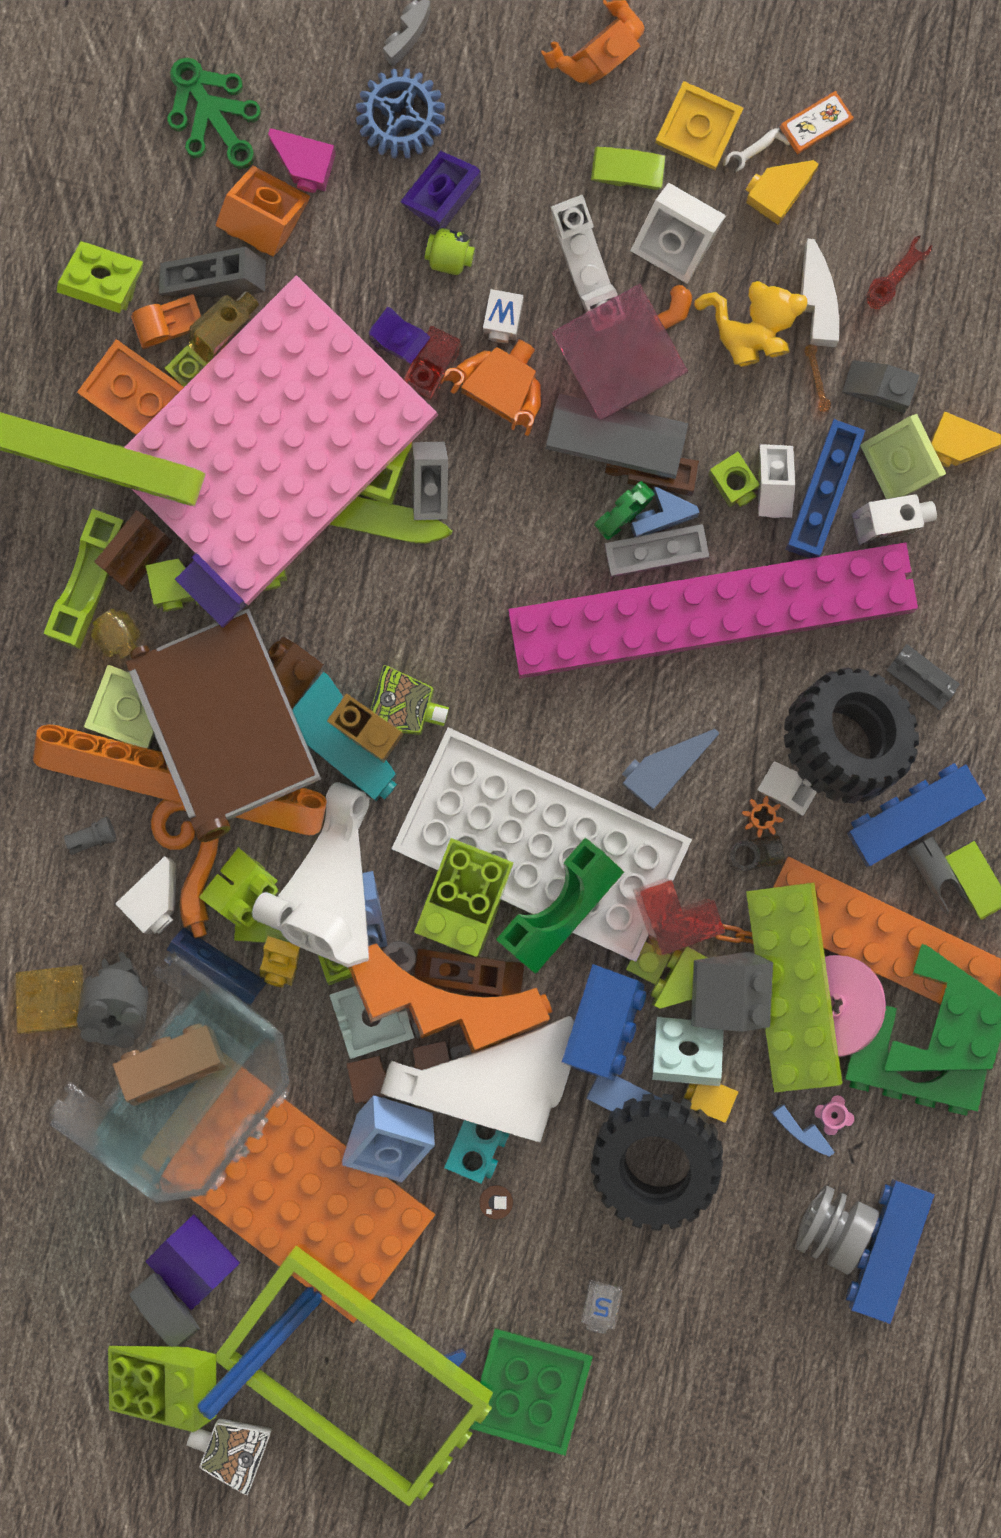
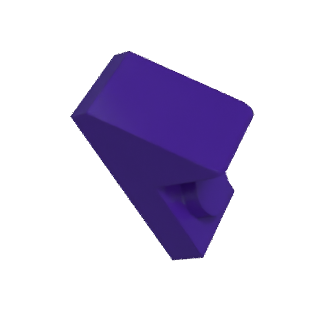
[368,307,431,364]

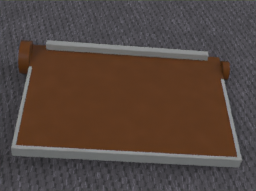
[126,608,321,842]

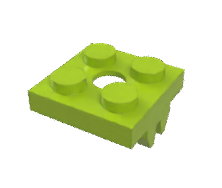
[57,241,143,313]

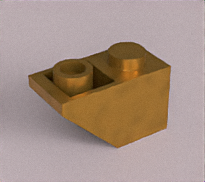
[327,693,403,763]

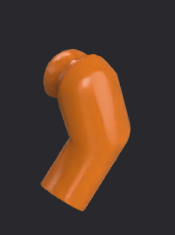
[653,285,692,332]

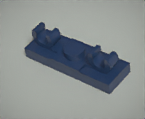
[166,927,267,1011]

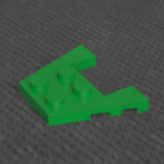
[884,944,1001,1072]

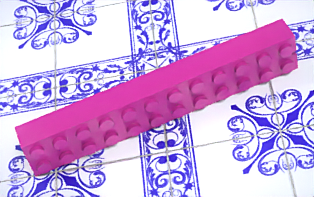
[508,542,918,679]

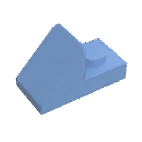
[631,487,700,537]

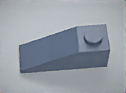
[622,729,720,811]

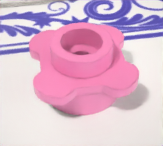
[814,1095,854,1135]

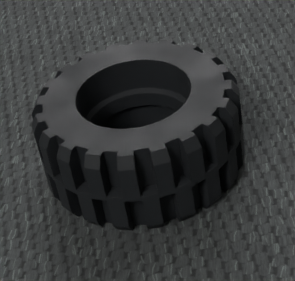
[784,668,919,804]
[591,1093,723,1231]

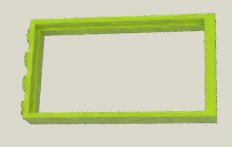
[216,1246,493,1507]

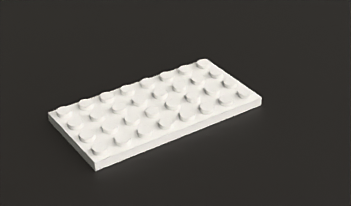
[392,727,692,962]

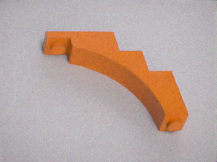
[348,943,552,1053]

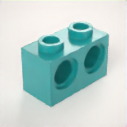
[444,1120,510,1184]

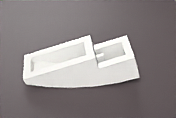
[800,239,839,347]

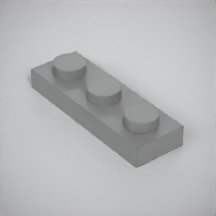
[604,524,709,577]

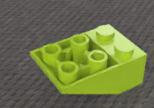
[414,838,514,957]
[108,1346,217,1432]

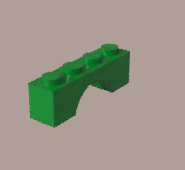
[496,837,624,974]

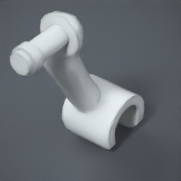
[723,128,790,172]

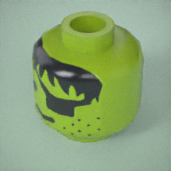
[425,228,475,275]

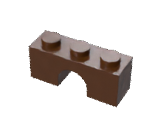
[346,1041,451,1106]

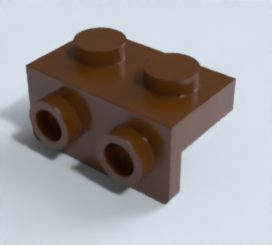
[268,637,324,709]

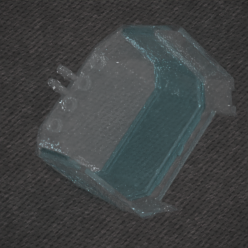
[49,949,290,1203]

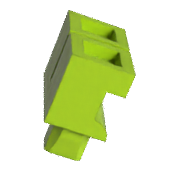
[199,847,278,928]

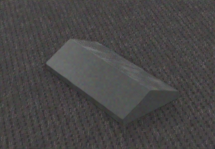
[545,393,688,479]

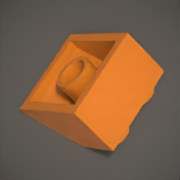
[215,166,310,257]

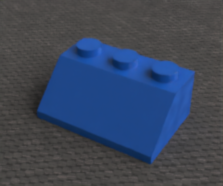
[562,965,646,1081]

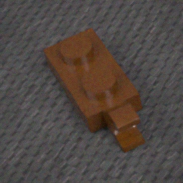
[605,458,699,496]

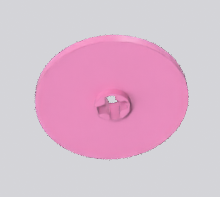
[825,955,886,1057]

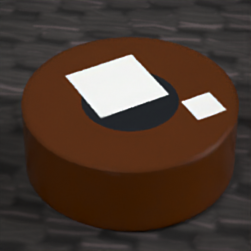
[479,1185,513,1220]

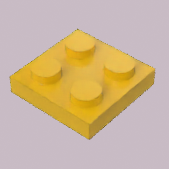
[655,81,743,170]

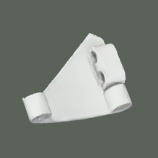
[252,782,370,967]

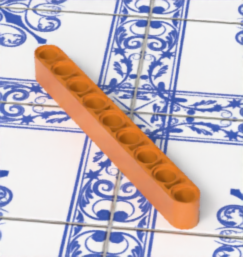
[33,724,327,835]

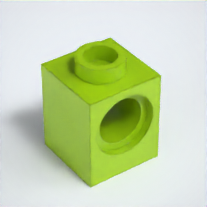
[708,452,760,507]

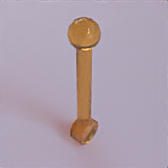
[804,344,831,412]

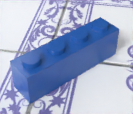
[785,419,865,558]
[847,763,986,867]
[846,1179,935,1324]

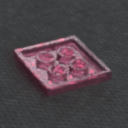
[551,284,688,421]

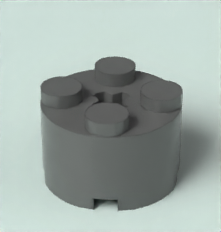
[77,969,149,1048]

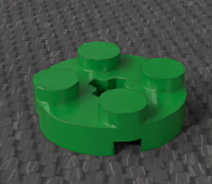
[594,481,655,541]

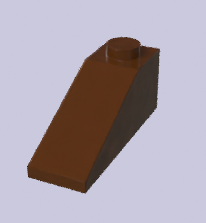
[414,949,524,996]

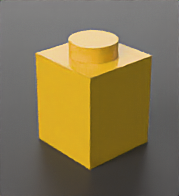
[684,1083,738,1123]

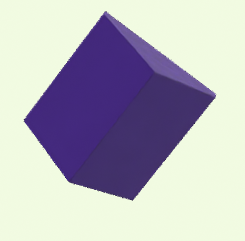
[400,150,481,231]
[145,1214,241,1310]

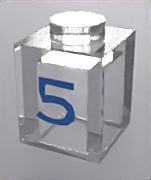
[581,1280,623,1334]

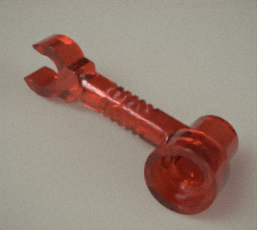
[867,235,933,309]

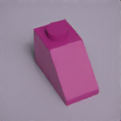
[268,128,336,193]

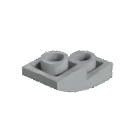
[383,0,431,67]

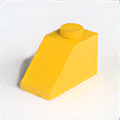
[745,160,819,225]
[930,411,1001,467]

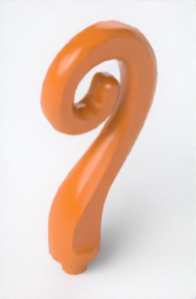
[151,799,219,939]

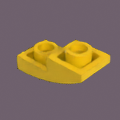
[260,936,300,987]

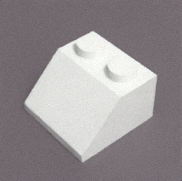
[630,183,726,284]
[115,856,176,934]

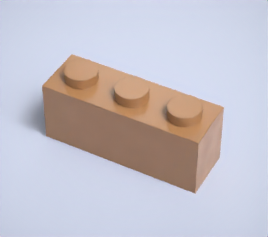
[113,1024,227,1106]

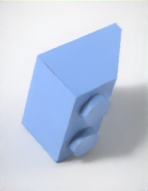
[342,1095,435,1182]

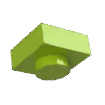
[626,942,671,985]

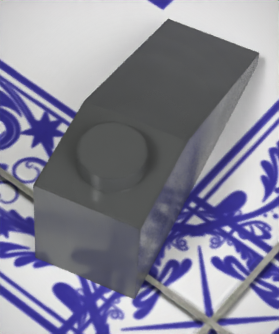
[159,247,266,297]

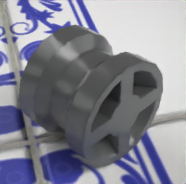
[384,941,416,973]

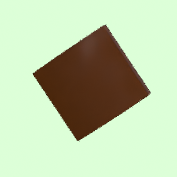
[94,510,172,593]

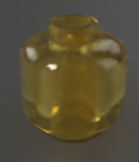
[91,608,140,659]

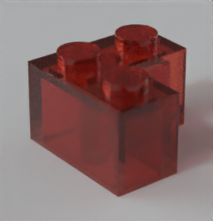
[633,878,725,955]

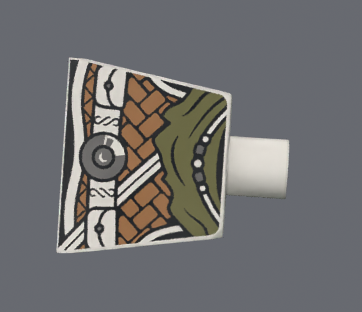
[852,494,937,546]
[186,1419,272,1495]

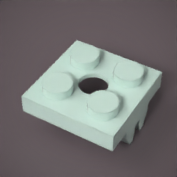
[329,986,414,1059]
[652,1017,724,1086]

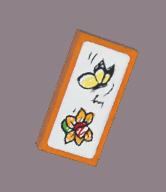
[779,91,854,155]

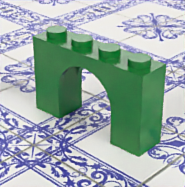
[842,1006,987,1116]

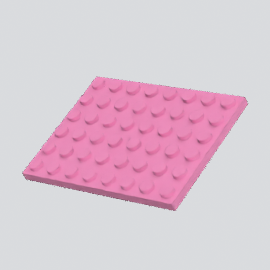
[124,275,438,605]

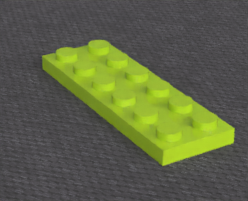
[746,882,842,1092]

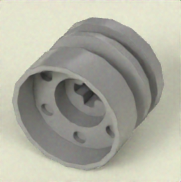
[795,1185,879,1275]

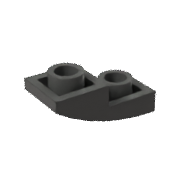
[129,1273,200,1347]

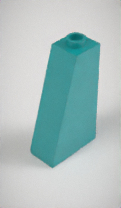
[292,672,397,801]

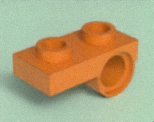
[131,294,203,349]

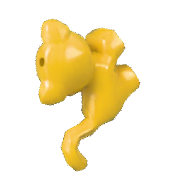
[694,281,808,367]

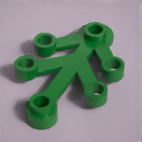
[167,58,261,169]

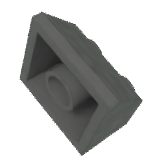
[691,951,773,1032]

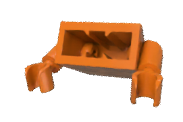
[541,0,645,85]
[440,340,541,436]

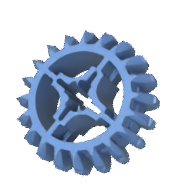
[356,68,445,159]

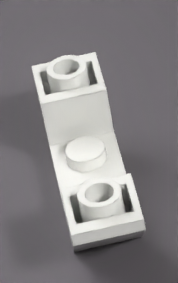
[551,195,626,332]

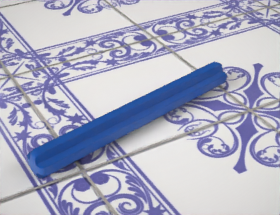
[197,1287,322,1420]

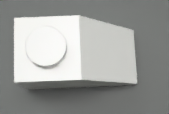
[758,444,795,518]

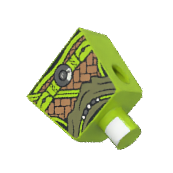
[371,665,449,735]

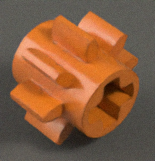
[741,796,784,838]

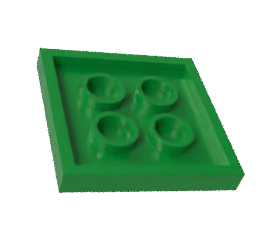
[470,1328,593,1456]

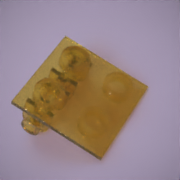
[15,965,83,1034]

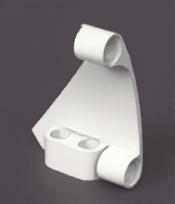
[380,1016,574,1142]

